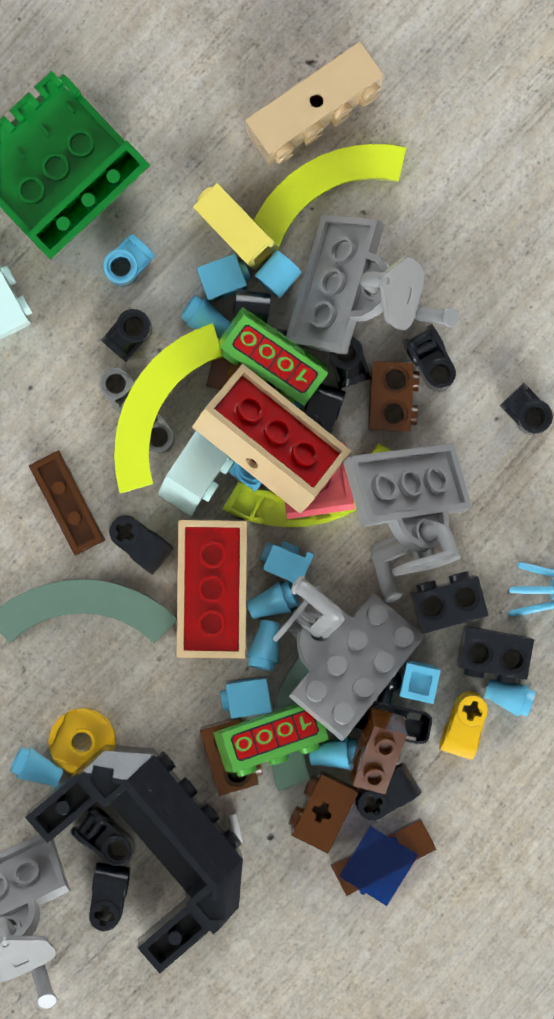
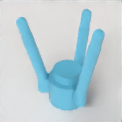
[508,562,554,617]

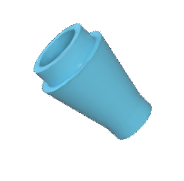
[180,295,231,339]
[247,580,300,620]
[246,620,280,671]
[484,679,537,717]
[309,736,358,770]
[10,747,63,788]

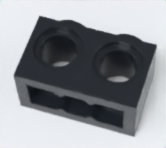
[410,571,489,634]
[457,625,534,684]

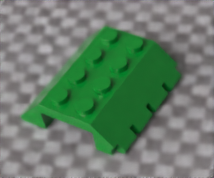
[0,71,150,260]

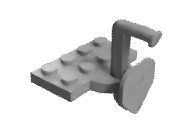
[286,214,458,354]
[343,443,472,604]
[272,576,425,741]
[0,835,70,1009]

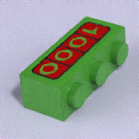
[219,307,329,406]
[213,703,329,777]

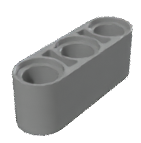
[100,368,175,453]

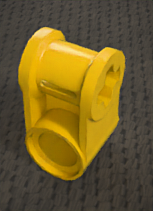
[439,691,488,760]

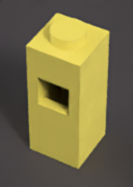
[193,183,279,270]

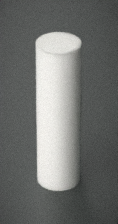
[229,813,243,843]

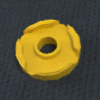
[48,707,116,774]

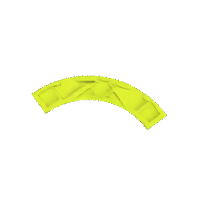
[254,144,407,256]
[114,323,223,494]
[223,443,392,527]

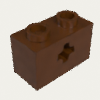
[288,770,359,854]

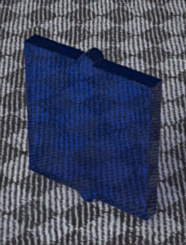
[339,825,418,906]

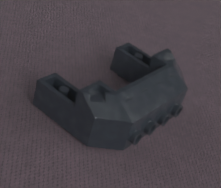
[25,745,243,974]

